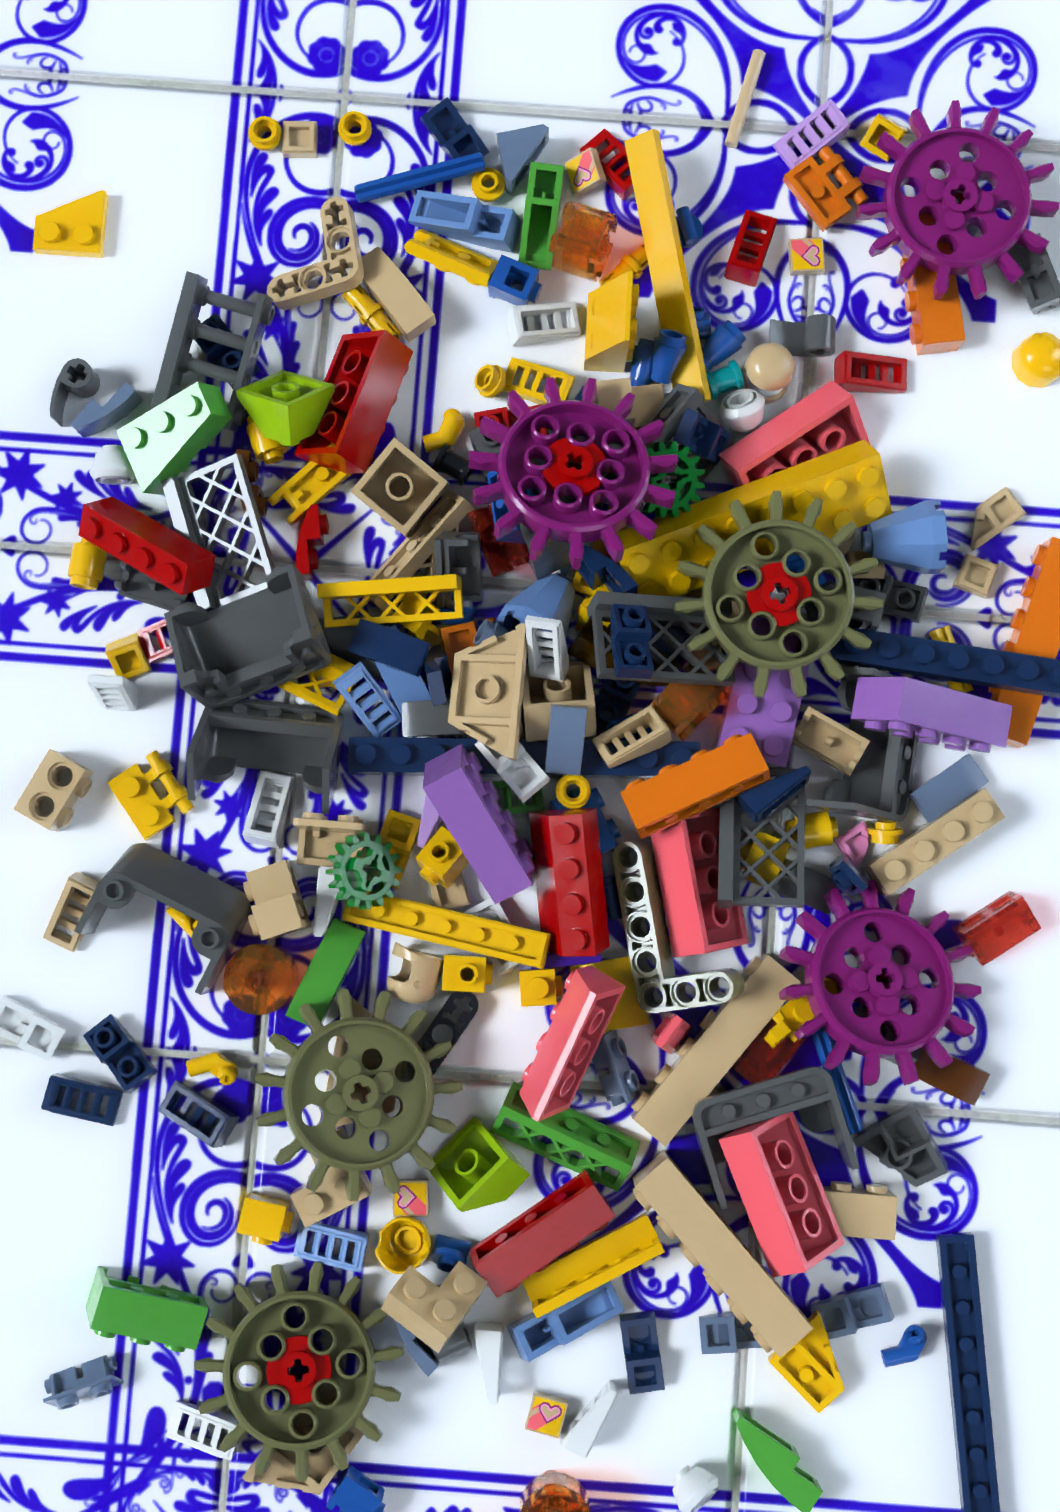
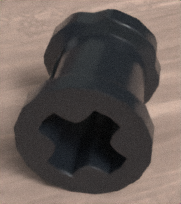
[432,443,474,487]

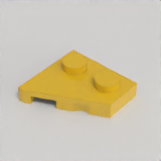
[32,190,109,258]
[768,1310,845,1414]

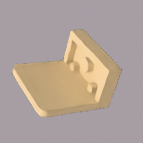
[293,812,370,867]

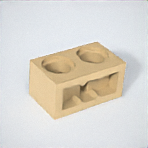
[13,749,94,832]

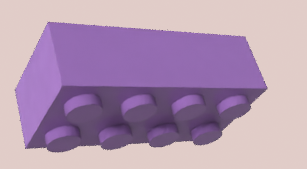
[715,618,809,768]
[851,677,1013,753]
[423,744,535,905]

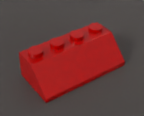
[294,330,414,474]
[529,808,610,957]

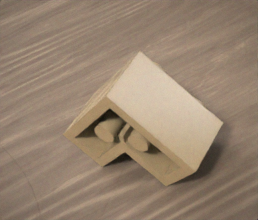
[594,377,664,444]
[243,860,311,941]
[290,1126,373,1228]
[381,1260,488,1353]

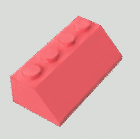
[718,380,870,488]
[650,807,749,958]
[519,965,626,1122]
[718,1111,845,1277]

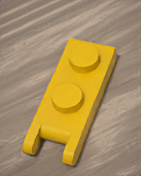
[404,229,498,287]
[268,443,352,526]

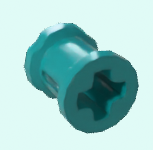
[706,360,745,401]

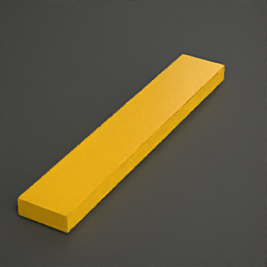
[342,891,552,969]

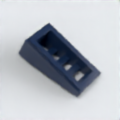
[737,765,811,823]
[41,1073,124,1126]
[158,1080,240,1148]

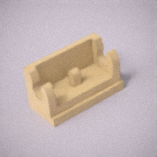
[792,706,870,777]

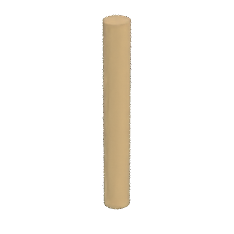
[724,49,766,148]

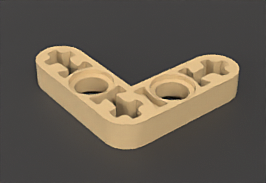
[267,196,364,310]

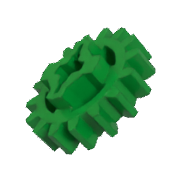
[643,441,705,518]
[326,832,402,909]

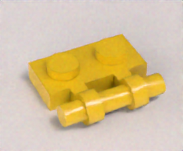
[107,750,195,841]

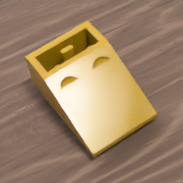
[584,271,639,373]

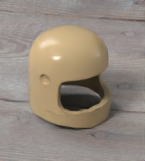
[741,342,795,405]
[387,942,444,1004]

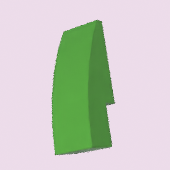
[518,162,565,270]
[285,918,366,1026]
[732,1408,823,1512]

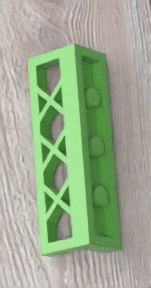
[490,1081,641,1192]

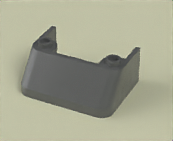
[806,667,918,822]
[186,699,344,815]
[74,843,253,995]
[692,1066,860,1210]

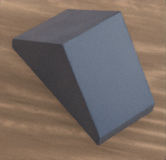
[496,124,549,196]

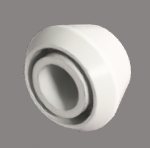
[719,389,765,433]
[90,445,136,485]
[672,1465,719,1512]

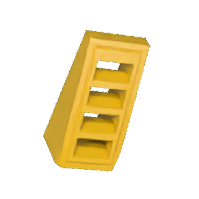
[502,357,575,405]

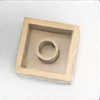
[350,437,449,538]
[523,661,597,742]

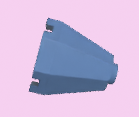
[861,499,948,574]
[497,573,576,658]

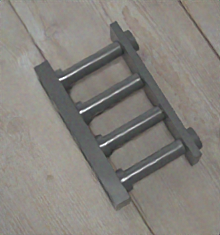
[151,271,275,432]

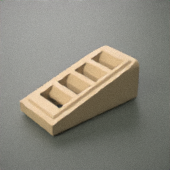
[591,704,672,769]
[42,872,100,953]

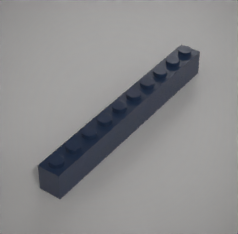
[348,737,700,779]

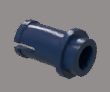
[603,875,622,920]

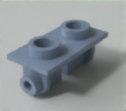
[592,1030,640,1106]
[43,1355,124,1410]

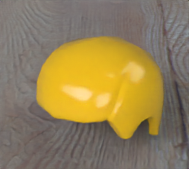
[1012,331,1060,388]
[375,1216,431,1274]

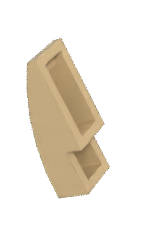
[362,246,436,343]

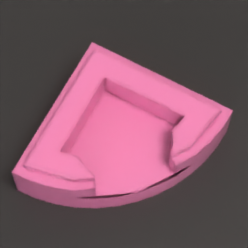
[833,821,869,867]

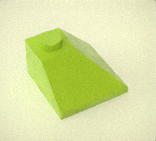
[236,370,335,446]
[429,1115,530,1212]

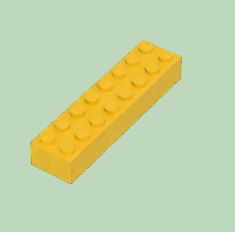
[613,439,892,596]

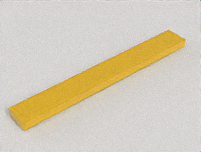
[624,129,711,402]

